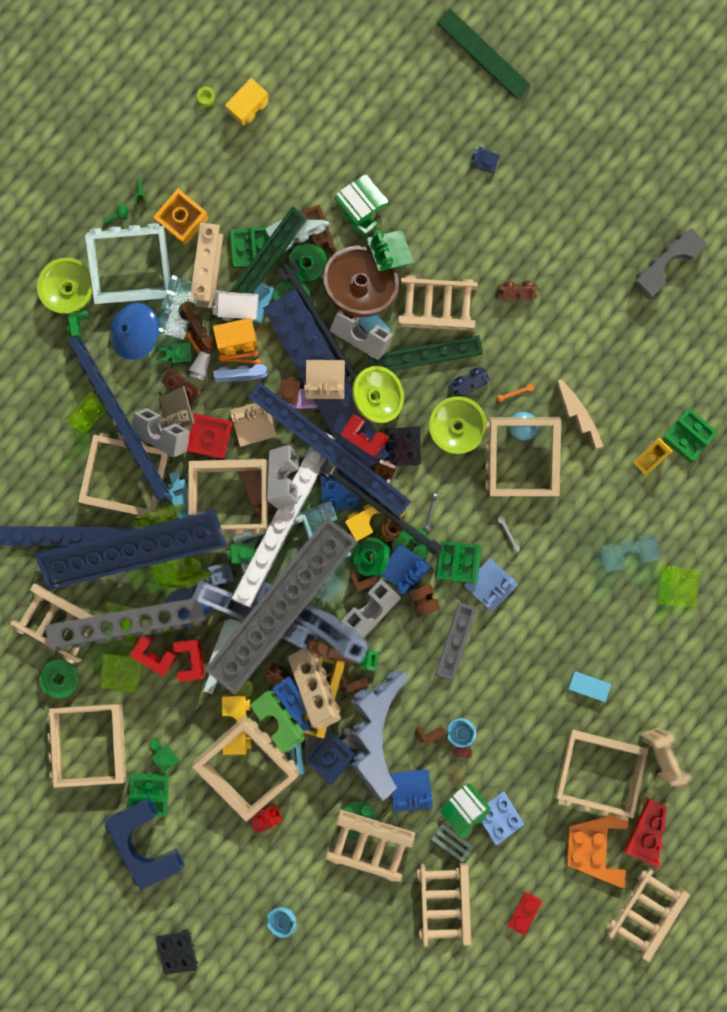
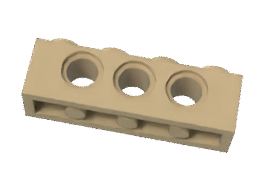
[288,648,341,729]

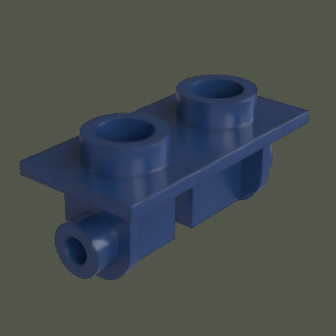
[449,367,490,397]

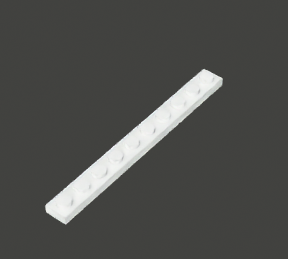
[232,432,336,608]

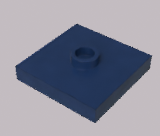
[304,729,357,785]

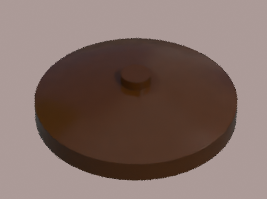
[322,246,399,318]

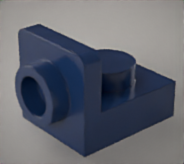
[471,145,500,175]

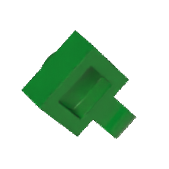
[148,737,179,773]

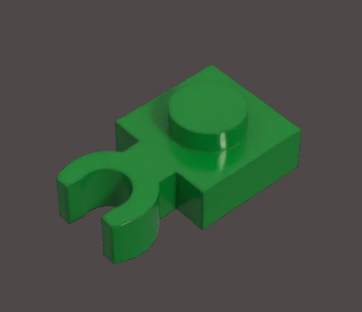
[342,212,378,238]
[158,343,193,364]

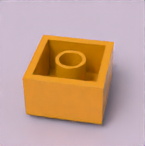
[153,188,209,246]
[213,318,258,356]

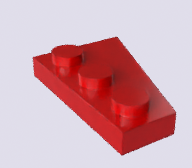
[624,798,667,868]

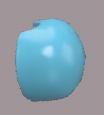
[507,412,539,441]
[446,718,476,748]
[267,907,297,938]

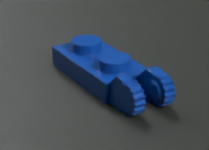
[273,676,309,731]

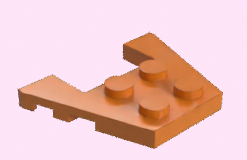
[567,814,629,888]

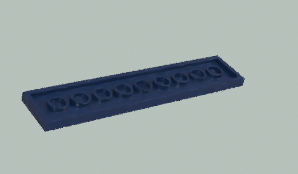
[263,289,389,467]
[35,509,227,590]

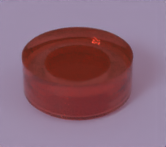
[453,747,472,758]

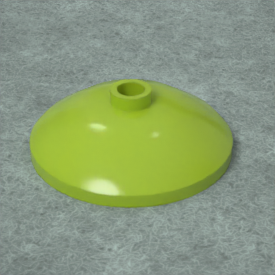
[37,258,93,314]
[352,366,404,423]
[429,396,487,454]

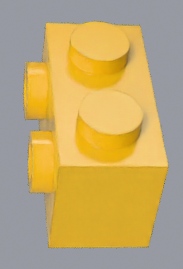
[225,78,269,126]

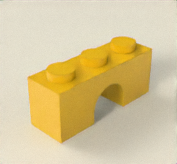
[345,502,407,541]
[222,694,251,755]

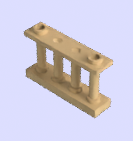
[190,222,224,310]
[398,275,478,331]
[10,584,94,664]
[640,727,691,788]
[326,810,415,882]
[417,862,471,947]
[606,866,690,962]

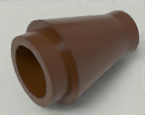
[376,522,400,544]

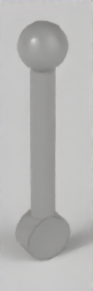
[498,516,520,553]

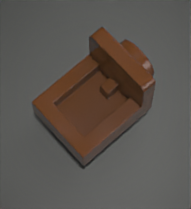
[279,376,301,405]
[374,460,397,484]
[349,573,378,592]
[339,674,369,694]
[415,725,446,745]

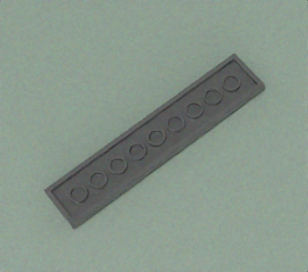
[204,517,358,695]

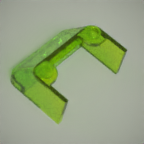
[133,504,213,588]

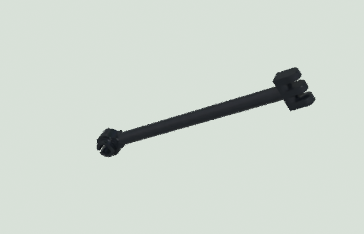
[278,260,357,388]
[319,462,443,555]

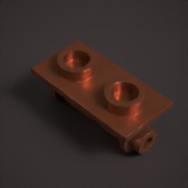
[498,281,538,301]
[161,368,201,405]
[264,663,299,689]

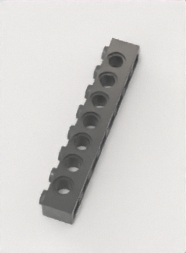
[45,599,206,652]

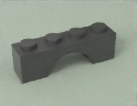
[634,228,707,300]

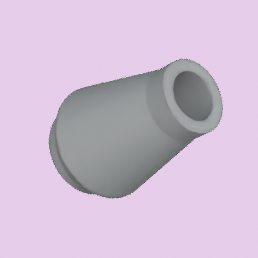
[189,351,211,381]

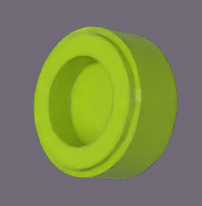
[196,87,216,107]
[236,679,253,697]

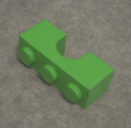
[250,691,306,753]

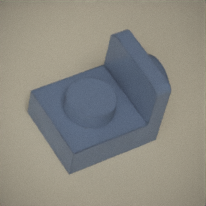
[201,562,234,586]

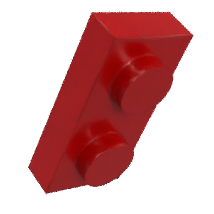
[507,891,543,936]

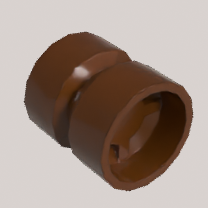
[408,584,440,618]

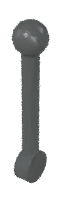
[423,493,437,532]

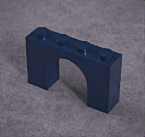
[104,796,185,891]

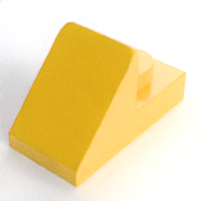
[632,438,673,476]

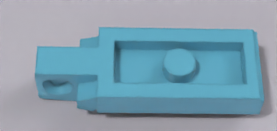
[168,472,189,518]

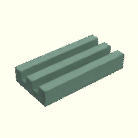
[431,823,474,863]

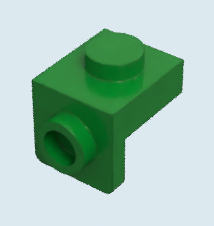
[67,309,90,339]
[227,543,255,565]
[354,650,379,671]

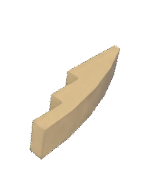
[556,379,603,451]

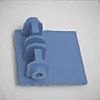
[464,558,518,612]
[482,791,524,845]

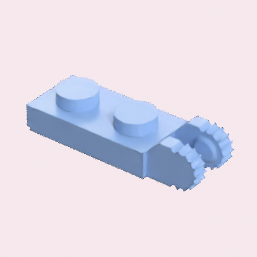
[213,364,268,383]

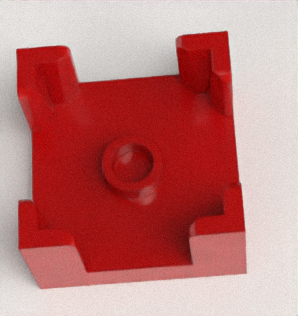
[187,413,234,460]
[341,415,389,456]
[130,634,179,676]
[173,639,205,682]

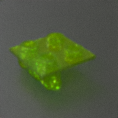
[65,392,107,435]
[658,566,700,608]
[100,653,143,693]

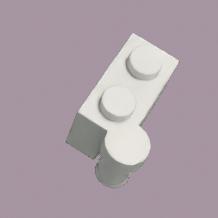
[212,291,259,322]

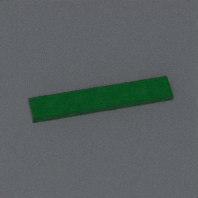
[437,8,531,100]
[230,206,309,294]
[368,335,483,371]

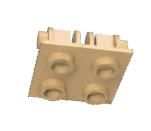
[304,360,345,399]
[230,403,277,447]

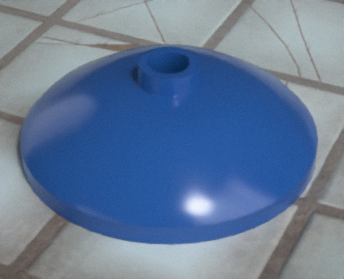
[110,303,159,360]

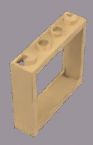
[485,417,561,496]
[78,433,170,519]
[188,459,268,535]
[47,703,127,788]
[192,715,299,821]
[554,730,648,821]

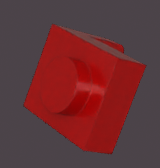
[249,804,282,834]

